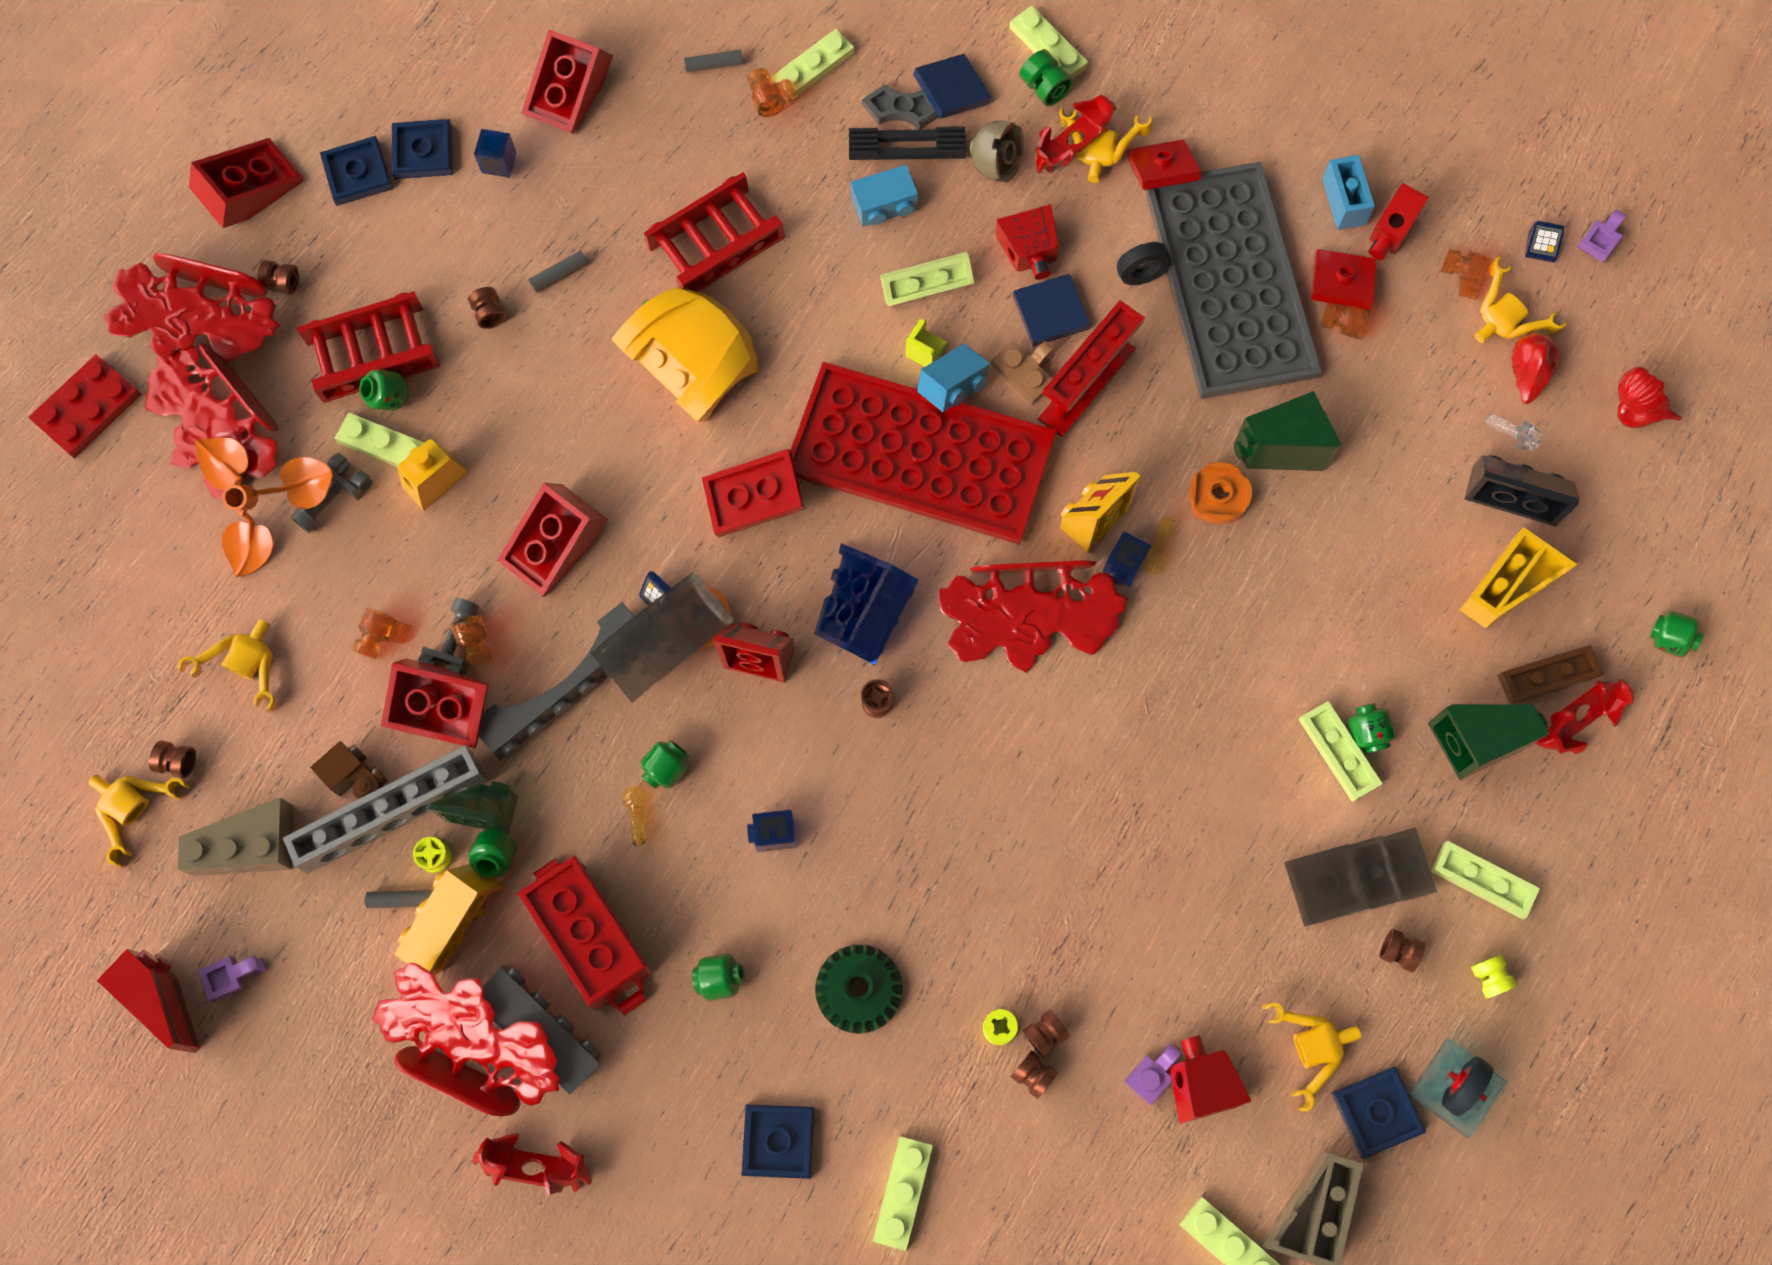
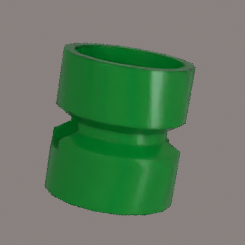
[1019,49,1074,106]

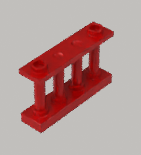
[644,172,785,292]
[297,291,440,403]
[1038,300,1145,437]

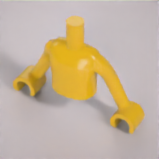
[1059,108,1152,183]
[1475,256,1567,343]
[178,619,277,713]
[88,774,190,868]
[1261,1002,1361,1111]

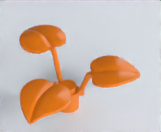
[195,438,333,577]

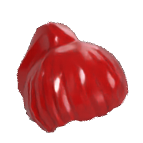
[1511,332,1561,404]
[1617,367,1682,428]

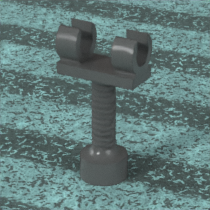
[290,453,373,534]
[417,598,479,675]

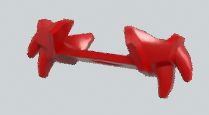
[1035,95,1117,174]
[1536,679,1634,754]
[472,1133,592,1195]

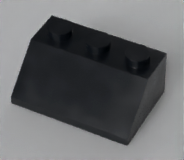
[1464,455,1579,527]

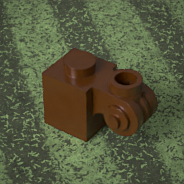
[310,741,388,799]

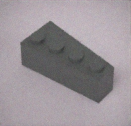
[482,964,600,1095]

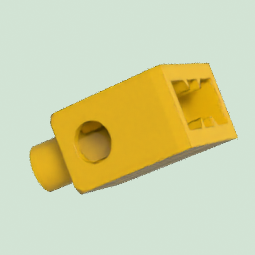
[397,439,468,510]

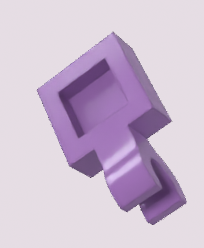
[1577,209,1626,263]
[198,956,267,1002]
[1124,1044,1181,1105]

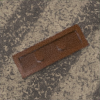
[1497,645,1604,704]

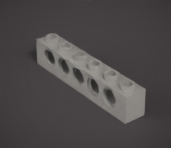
[283,745,487,873]

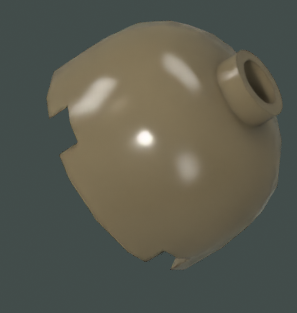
[970,121,1024,182]

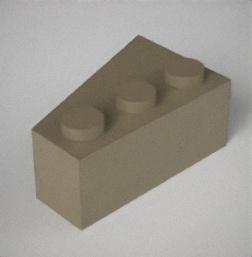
[177,798,293,876]
[1261,1153,1364,1265]

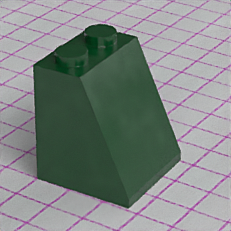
[1234,391,1342,471]
[1428,704,1550,780]

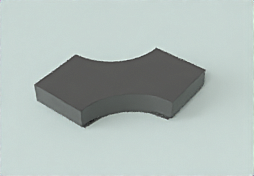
[862,85,939,130]

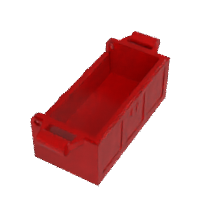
[517,855,653,1016]

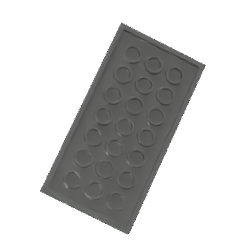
[1145,162,1322,399]

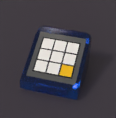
[1525,221,1565,263]
[639,571,675,616]

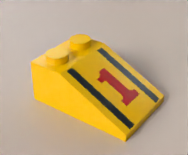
[1060,472,1141,553]

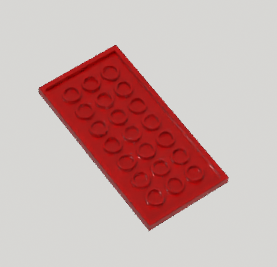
[790,362,1056,545]

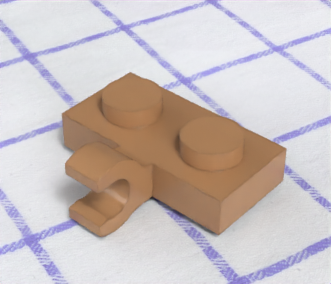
[991,340,1054,405]

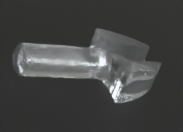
[1484,413,1543,451]

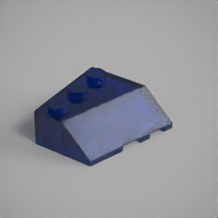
[814,543,918,665]

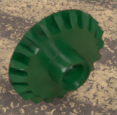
[815,945,903,1034]

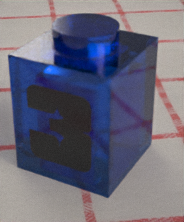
[474,129,517,178]
[1103,531,1152,587]
[747,810,797,852]

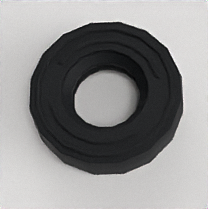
[1116,242,1171,286]

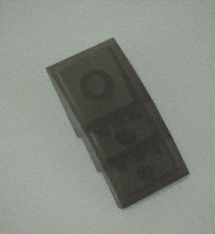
[590,571,735,702]
[1284,827,1437,927]

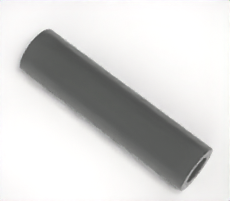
[684,49,743,72]
[528,250,588,292]
[365,890,433,908]

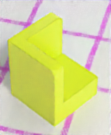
[906,318,947,367]

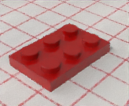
[28,354,142,458]
[702,449,805,538]

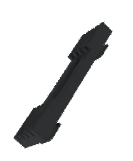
[849,127,966,160]

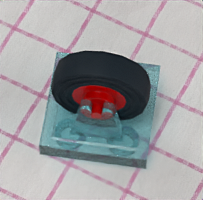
[1409,1038,1508,1138]

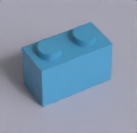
[1322,155,1375,230]
[850,165,918,227]
[917,344,990,412]

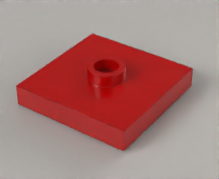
[1127,139,1201,190]
[1311,249,1376,310]

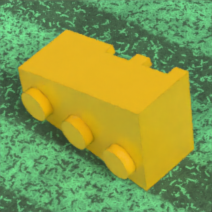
[1459,527,1578,629]
[394,864,505,974]

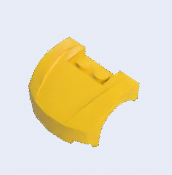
[611,287,759,422]

